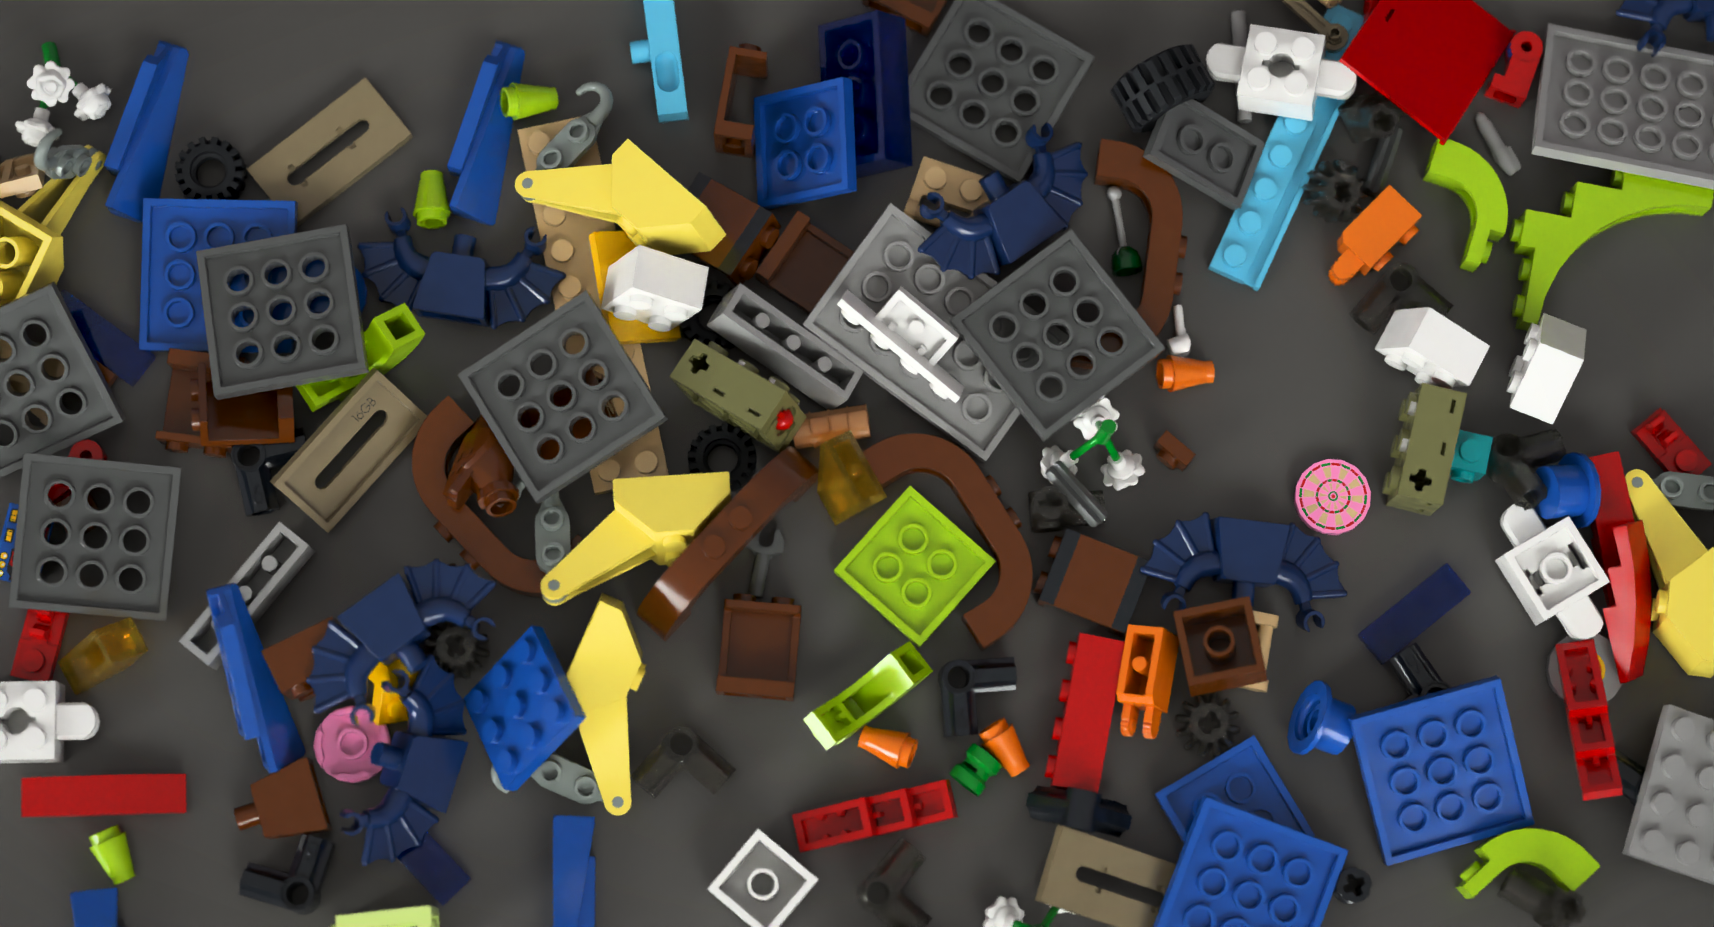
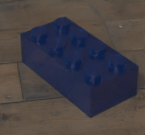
[818,10,913,178]

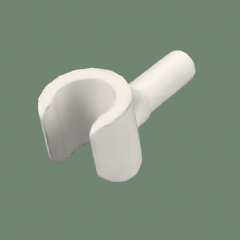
[1166,305,1191,357]

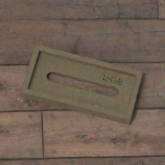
[246,77,413,228]
[270,367,427,533]
[1035,825,1176,927]

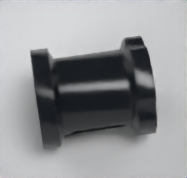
[1333,867,1372,904]

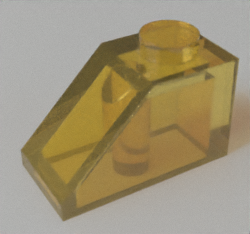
[817,430,887,526]
[58,617,149,696]

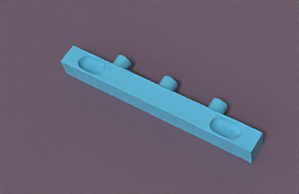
[630,0,689,123]

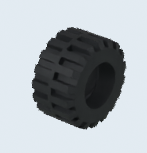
[1111,44,1215,133]

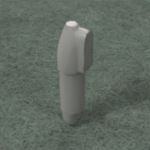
[1475,112,1521,176]

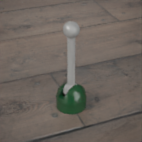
[1107,186,1143,277]

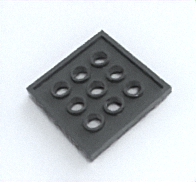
[890,0,1095,183]
[196,224,369,400]
[950,229,1166,442]
[0,282,125,478]
[458,290,669,504]
[8,453,181,621]

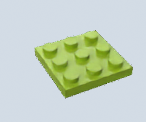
[834,486,996,648]

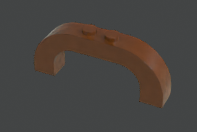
[1071,139,1187,369]
[412,395,583,598]
[861,433,1033,651]
[637,446,821,642]

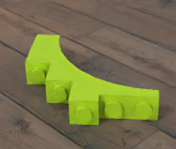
[1509,170,1714,331]

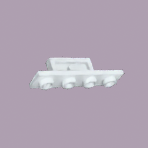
[837,286,965,403]

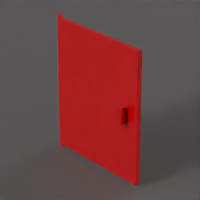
[1339,0,1516,145]

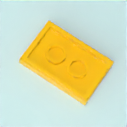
[589,230,681,344]

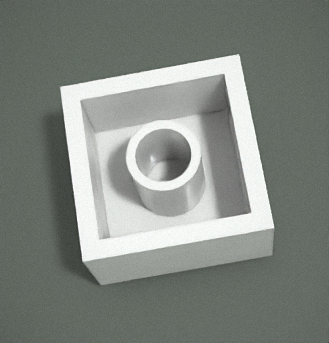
[601,245,709,332]
[1375,307,1490,389]
[1506,313,1587,425]
[708,829,818,927]

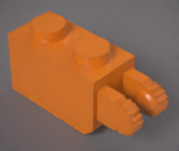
[1328,184,1423,287]
[1116,624,1179,739]

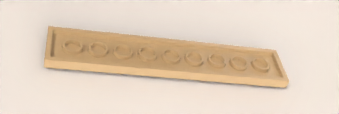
[517,116,669,495]

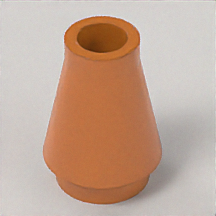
[1156,355,1215,393]
[978,717,1031,777]
[858,725,918,769]

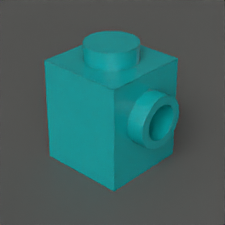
[1450,430,1493,483]

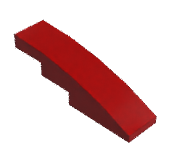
[1588,451,1634,606]
[1602,519,1652,684]
[1555,639,1623,801]
[21,774,186,817]
[792,779,958,853]

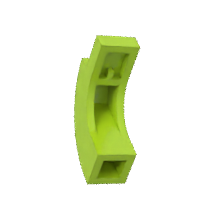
[1422,139,1508,272]
[296,303,425,412]
[803,641,933,750]
[1456,828,1601,899]

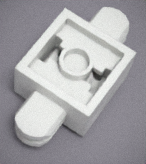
[1206,24,1357,121]
[1495,502,1610,641]
[0,681,100,764]

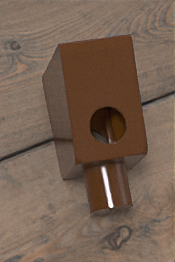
[234,757,333,839]

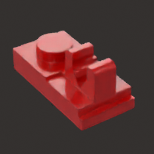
[1630,408,1712,475]
[10,609,70,681]

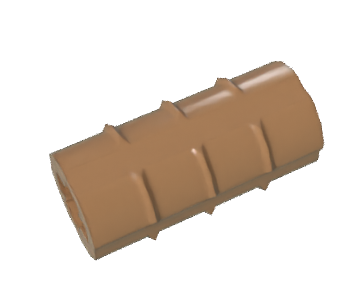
[793,404,872,449]

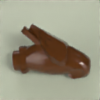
[442,414,519,517]

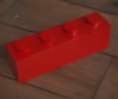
[1044,633,1125,793]

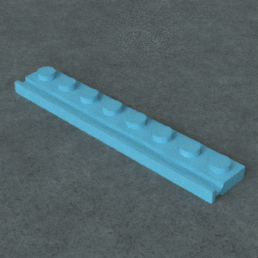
[1208,5,1363,292]

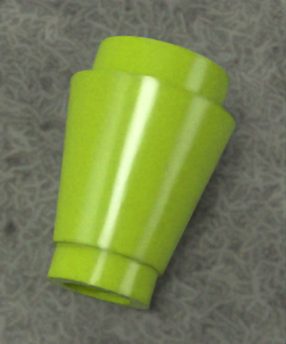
[500,83,558,120]
[413,170,451,229]
[89,824,136,885]

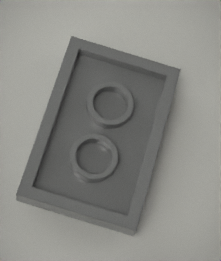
[1143,99,1266,210]

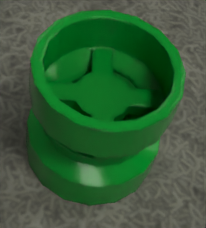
[949,743,1003,797]

